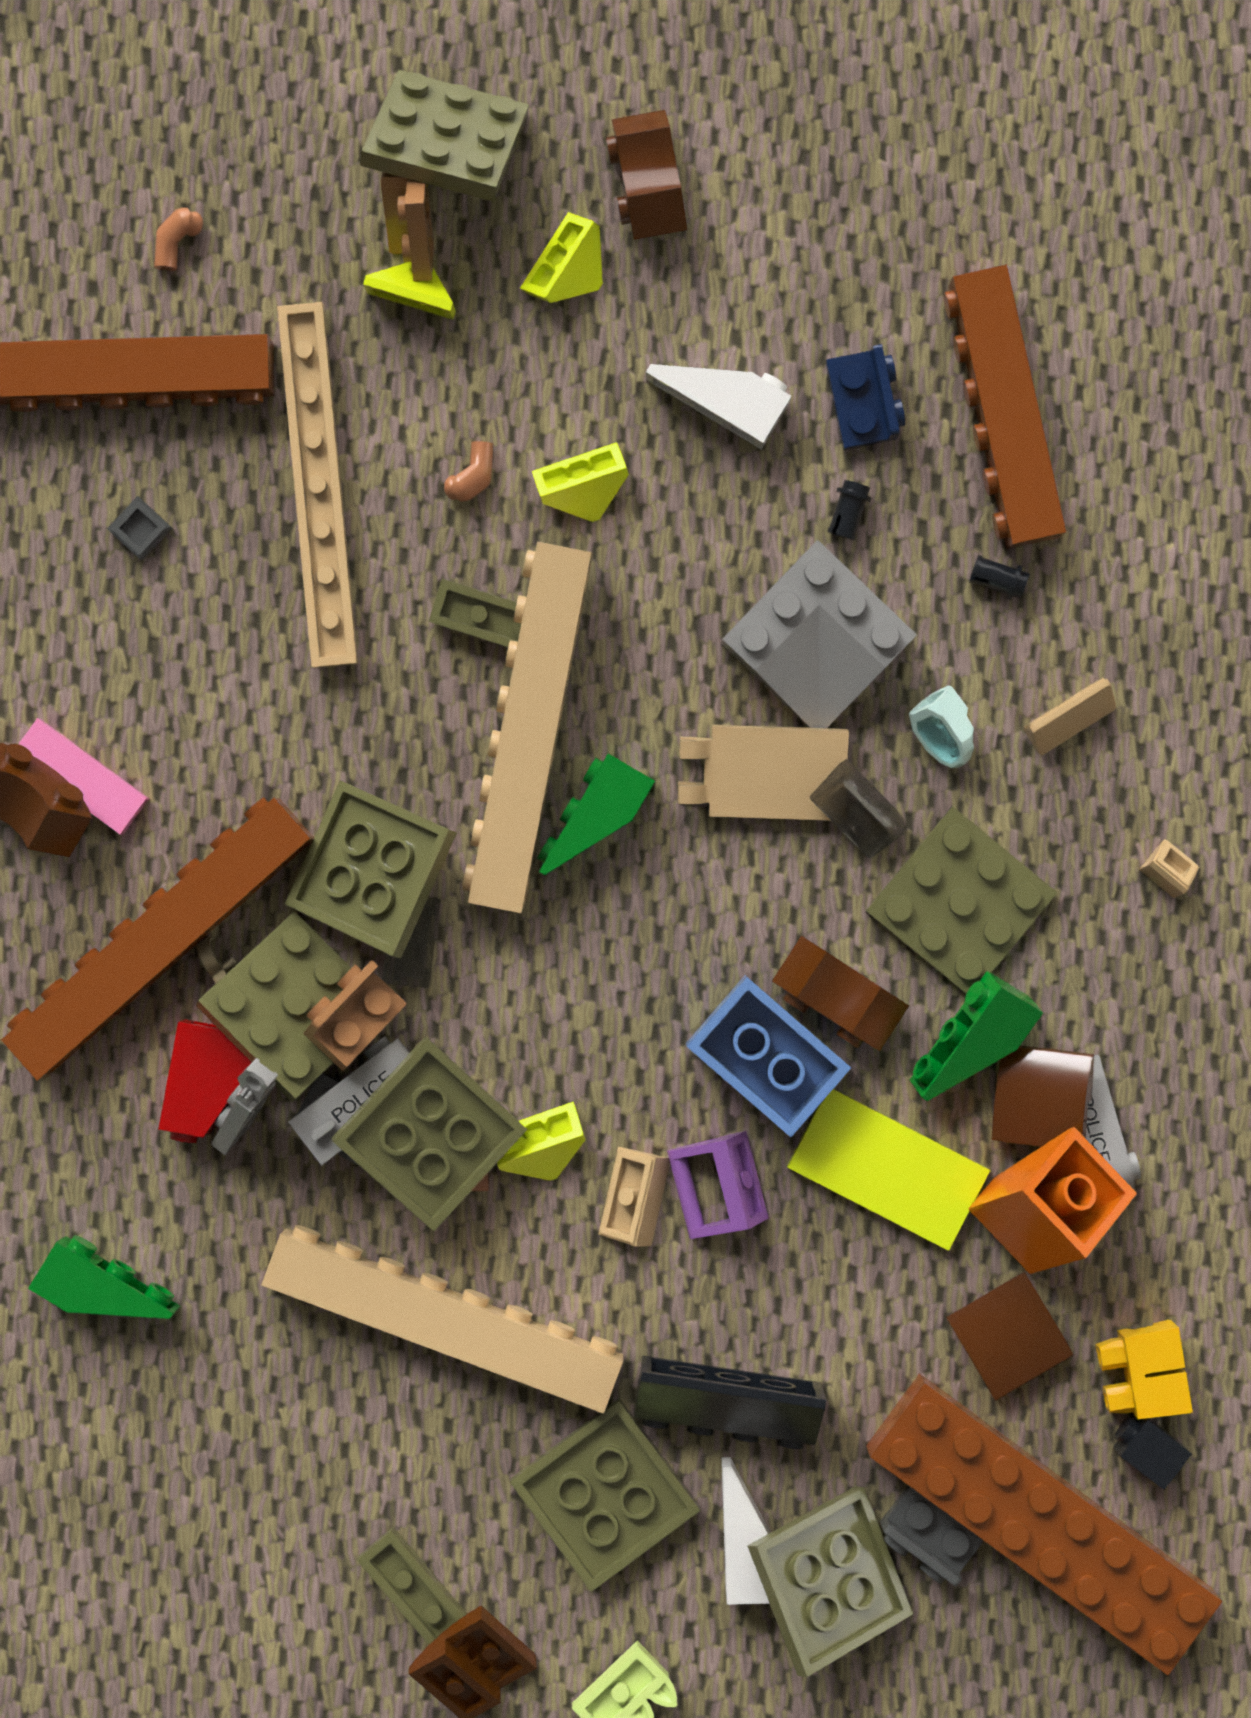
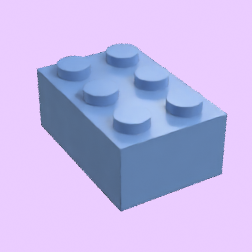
[686,975,851,1137]

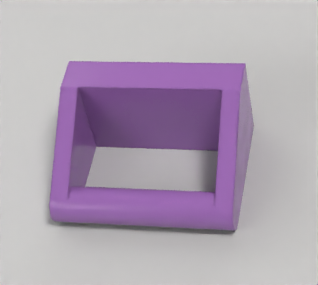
[667,1131,769,1239]

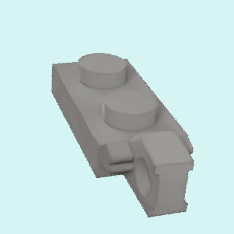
[211,1058,278,1155]

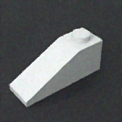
[646,364,791,450]
[721,1457,771,1605]

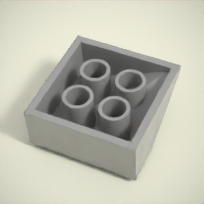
[721,540,917,728]

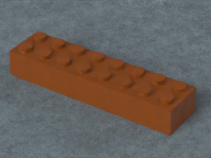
[866,1373,1223,1675]

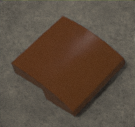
[992,1045,1094,1147]
[946,1272,1074,1401]
[409,1605,537,1718]

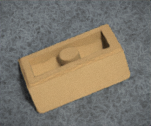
[1023,678,1116,755]
[598,1147,670,1247]

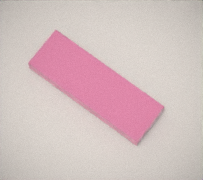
[19,718,149,835]

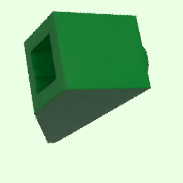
[537,754,655,875]
[910,971,1043,1101]
[28,1235,181,1319]

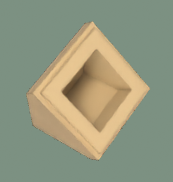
[1139,839,1200,898]

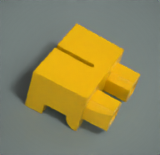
[1095,1320,1193,1419]

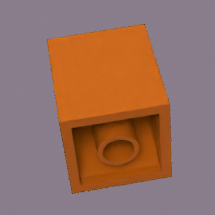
[968,1127,1137,1274]

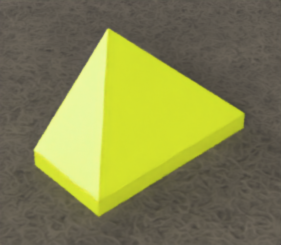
[520,212,603,303]
[363,262,456,320]
[532,442,629,522]
[497,1101,585,1181]

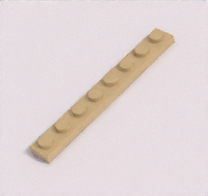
[277,302,358,668]

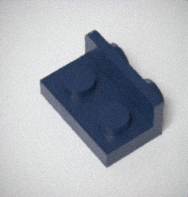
[825,344,905,450]

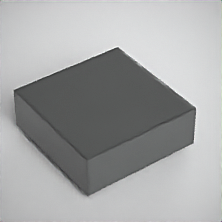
[107,496,173,561]

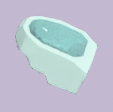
[909,685,974,768]

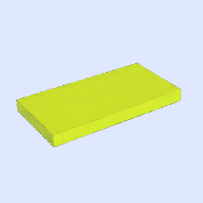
[787,1089,990,1251]

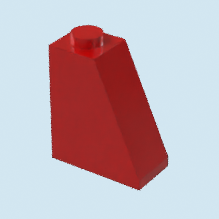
[158,1019,252,1143]

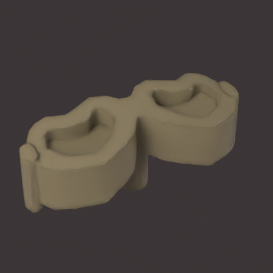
[196,934,238,983]

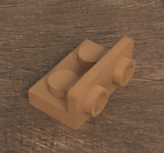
[380,172,435,281]
[303,960,407,1071]

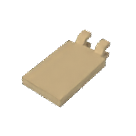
[677,724,849,821]

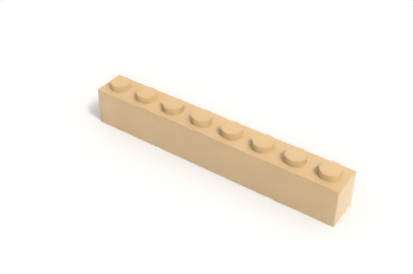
[462,542,593,913]
[261,1225,623,1414]

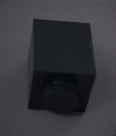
[1113,1417,1192,1490]

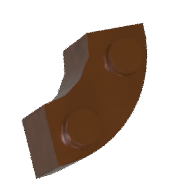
[606,110,687,240]
[0,743,92,857]
[772,936,909,1052]

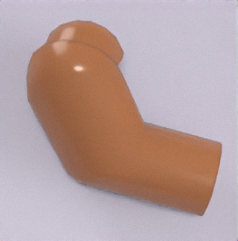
[154,208,203,271]
[444,441,494,502]

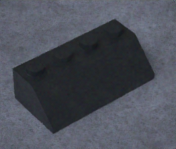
[634,1355,826,1449]

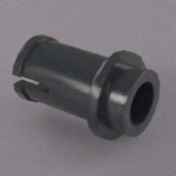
[827,480,872,541]
[969,555,1030,600]

